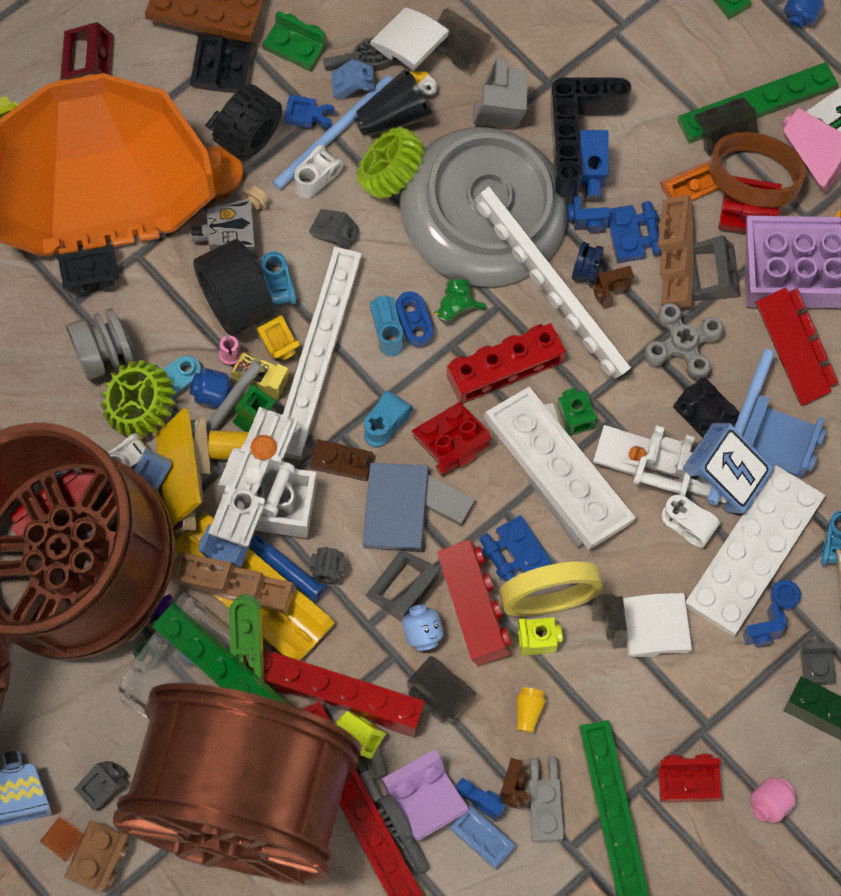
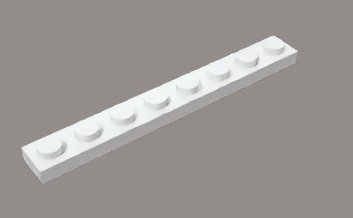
[474,187,631,379]
[283,246,362,460]

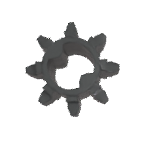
[310,547,346,584]

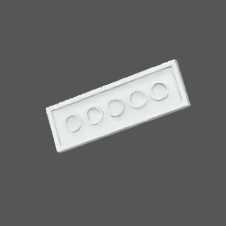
[483,387,636,550]
[685,465,825,637]

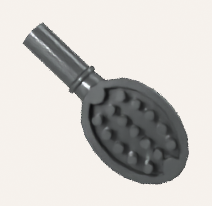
[323,37,396,71]
[377,794,429,874]

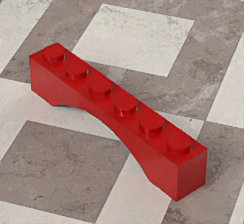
[246,649,425,738]

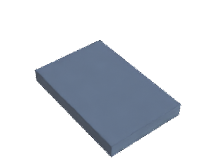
[363,463,429,551]

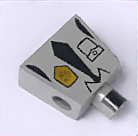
[191,199,256,259]

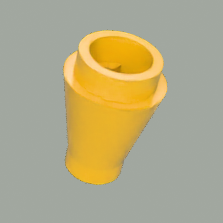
[516,687,546,733]

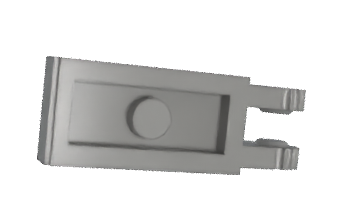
[529,756,564,843]

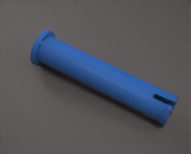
[249,534,327,603]

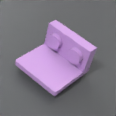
[382,749,468,841]

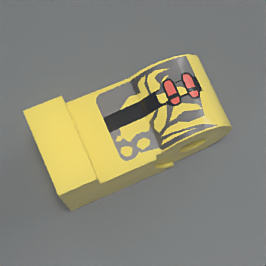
[231,352,289,401]

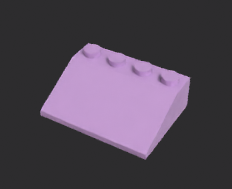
[745,216,841,308]

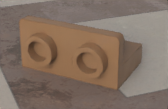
[64,820,129,893]

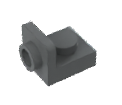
[800,639,835,685]
[74,761,129,811]

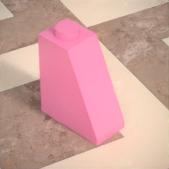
[782,107,841,194]

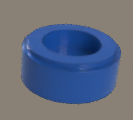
[770,580,801,611]

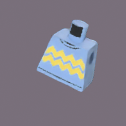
[0,751,53,827]

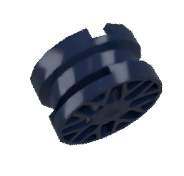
[571,241,604,285]

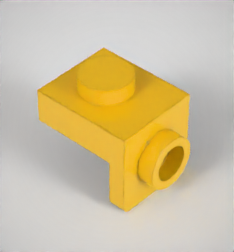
[255,315,300,361]

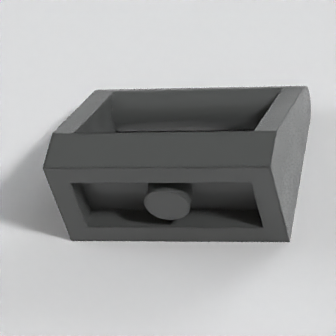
[692,235,741,301]
[366,550,439,623]

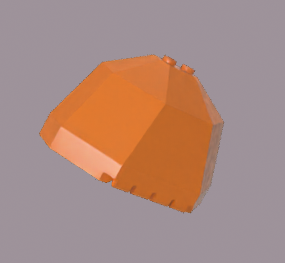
[0,73,216,257]

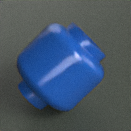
[784,0,824,28]
[190,368,234,409]

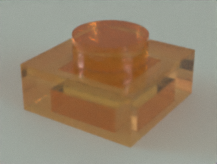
[40,817,83,861]

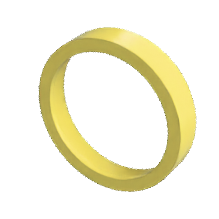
[499,562,603,617]

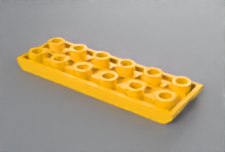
[175,512,335,661]

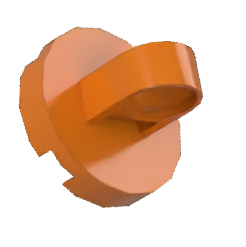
[206,146,243,201]

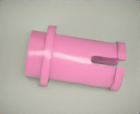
[219,335,242,365]

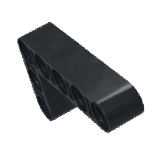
[550,77,632,198]

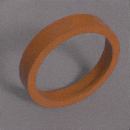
[709,132,806,207]

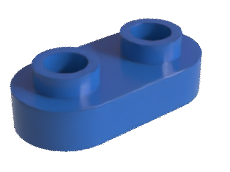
[396,291,433,347]

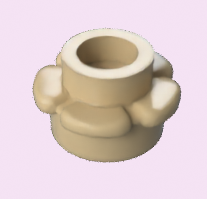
[243,185,270,211]

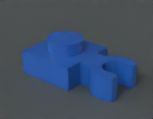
[284,95,335,128]
[455,777,505,823]

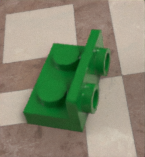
[262,11,326,72]

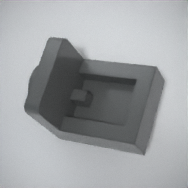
[308,209,359,250]

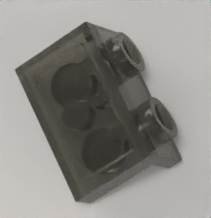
[433,8,492,69]
[695,97,758,156]
[591,593,627,649]

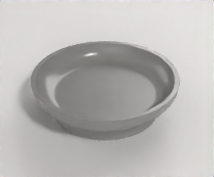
[400,127,568,287]

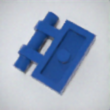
[608,201,662,264]
[479,515,552,582]

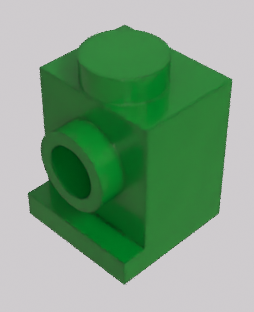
[232,384,276,432]
[557,388,597,436]

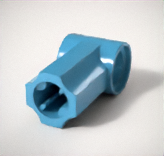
[370,295,404,356]

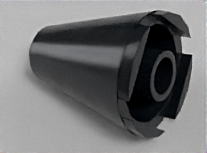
[354,68,434,136]

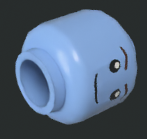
[402,604,444,651]

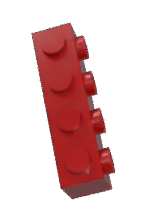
[446,323,566,404]
[437,539,512,666]

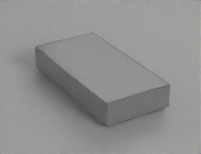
[425,475,475,526]

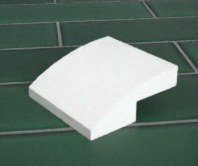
[370,7,449,71]
[621,593,692,657]

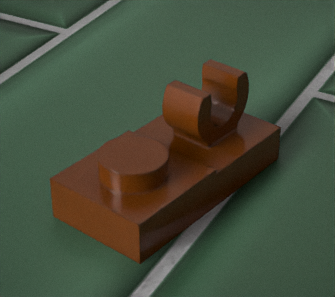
[310,439,373,482]

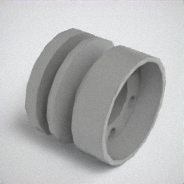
[66,308,133,381]

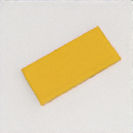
[155,408,201,527]

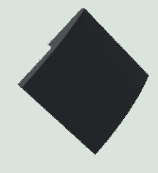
[190,35,256,93]

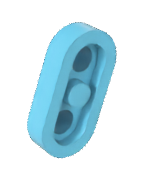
[163,355,201,400]

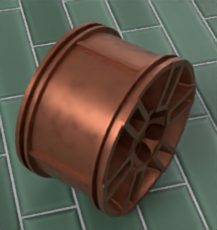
[0,423,175,660]
[113,683,362,885]

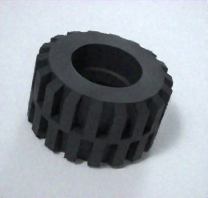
[212,84,283,161]

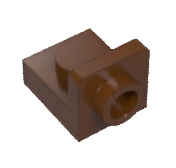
[593,265,634,309]
[500,757,531,809]

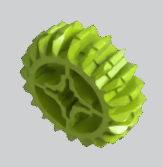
[356,127,425,199]
[99,360,177,437]

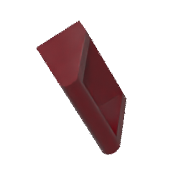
[60,22,113,80]

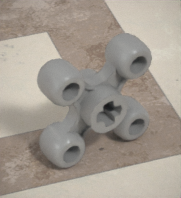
[644,303,723,381]

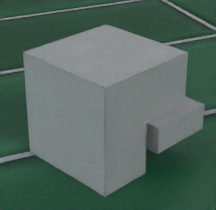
[473,59,528,130]

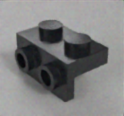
[57,245,120,293]
[673,378,740,438]

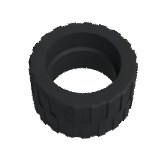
[193,239,275,336]

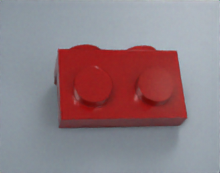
[657,754,722,803]

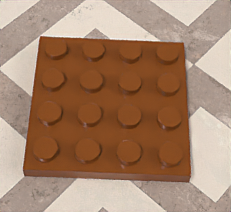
[145,0,266,43]

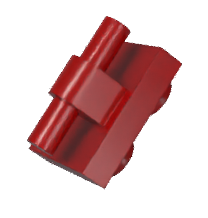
[718,176,782,234]
[411,402,491,476]

